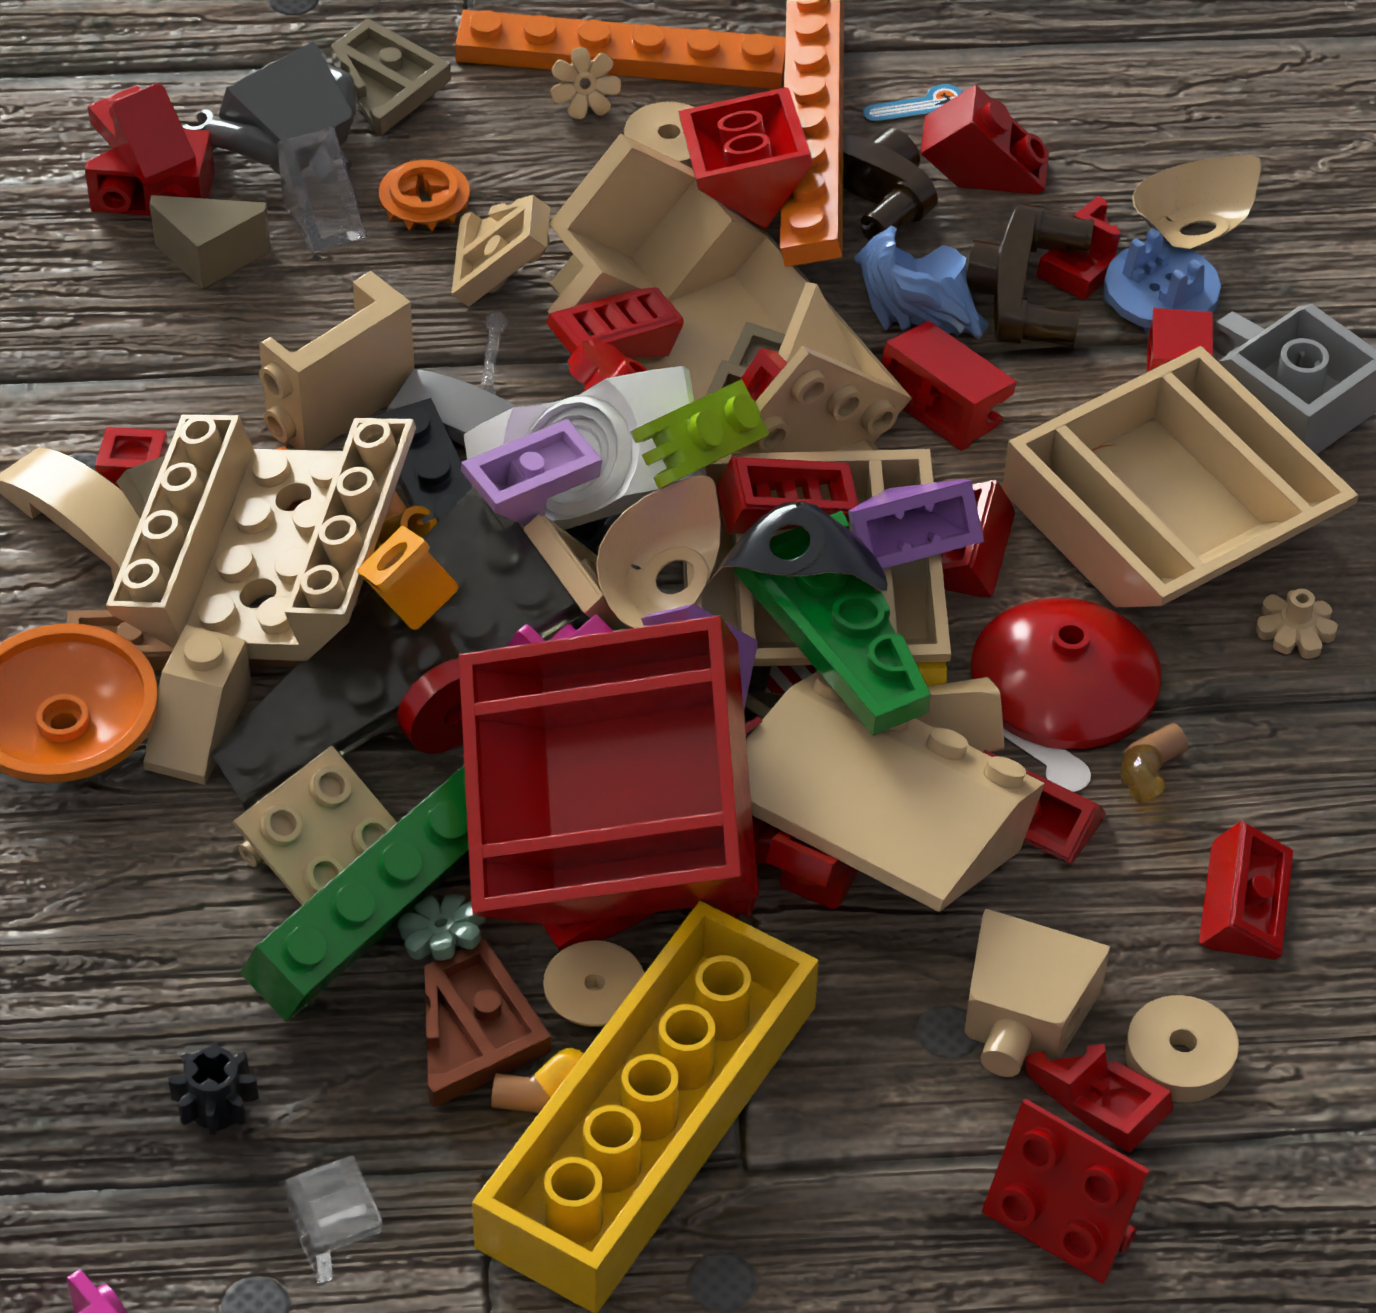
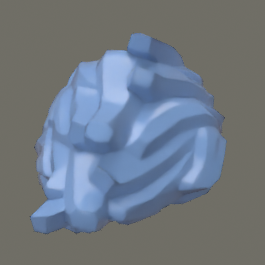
[854,226,989,340]

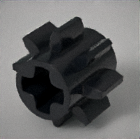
[168,1043,259,1135]

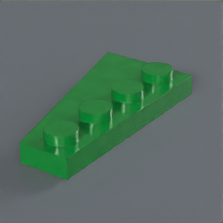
[732,511,931,735]

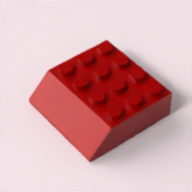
[459,615,759,925]

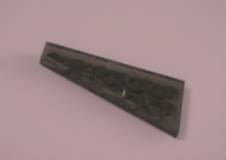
[211,487,581,811]

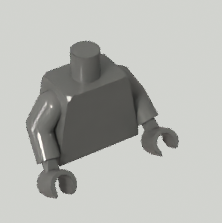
[182,42,356,184]

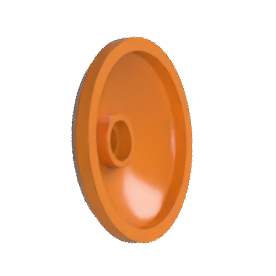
[0,623,158,783]

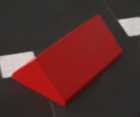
[678,87,813,229]

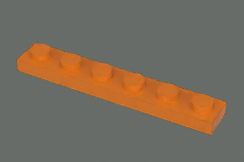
[455,10,786,89]

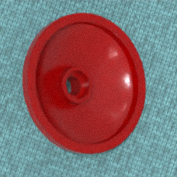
[970,598,1161,750]

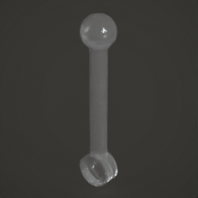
[478,311,508,395]

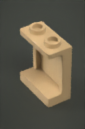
[259,271,414,450]

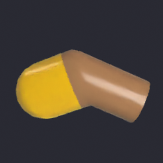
[491,1048,584,1114]

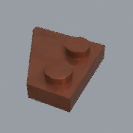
[424,938,552,1108]

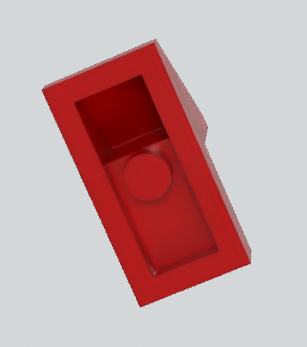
[87,83,197,187]
[765,830,859,909]

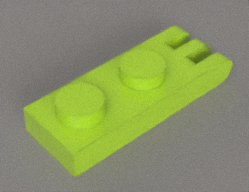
[630,379,770,489]

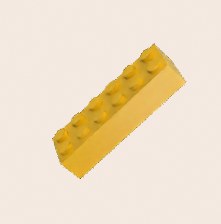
[472,900,819,1313]

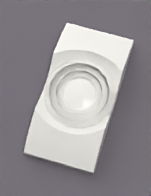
[463,366,707,548]

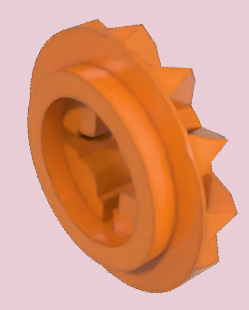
[379,160,470,232]

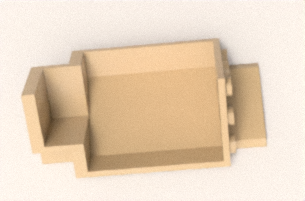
[548,133,912,453]

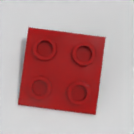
[981,1099,1150,1284]

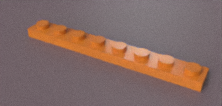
[780,0,844,267]

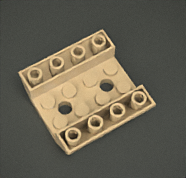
[106,415,416,661]

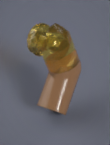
[1119,723,1188,803]

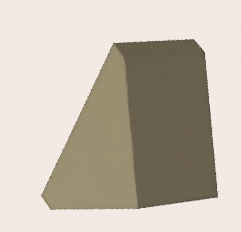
[150,195,271,289]

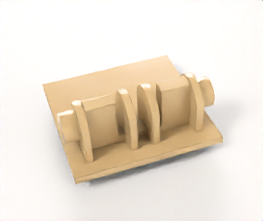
[232,745,397,905]

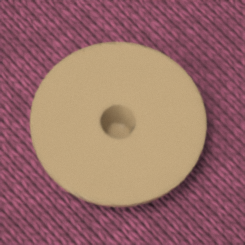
[543,940,644,1027]

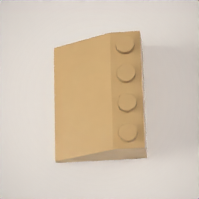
[746,671,1045,912]

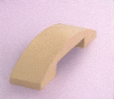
[0,448,140,584]

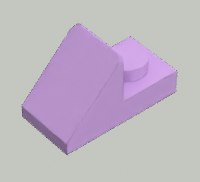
[461,419,602,526]

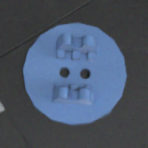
[1103,228,1221,335]

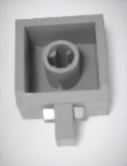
[1213,304,1376,455]

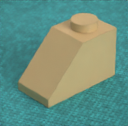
[143,625,252,785]

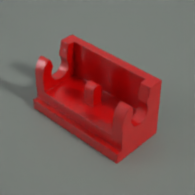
[881,320,1017,451]

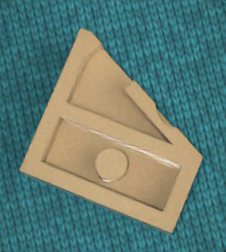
[451,195,551,307]

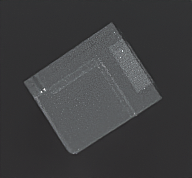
[285,1155,382,1284]

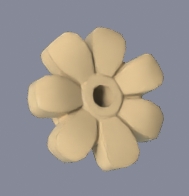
[550,47,621,119]
[1256,589,1338,659]

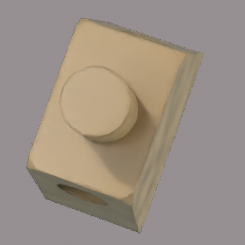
[964,908,1110,1077]

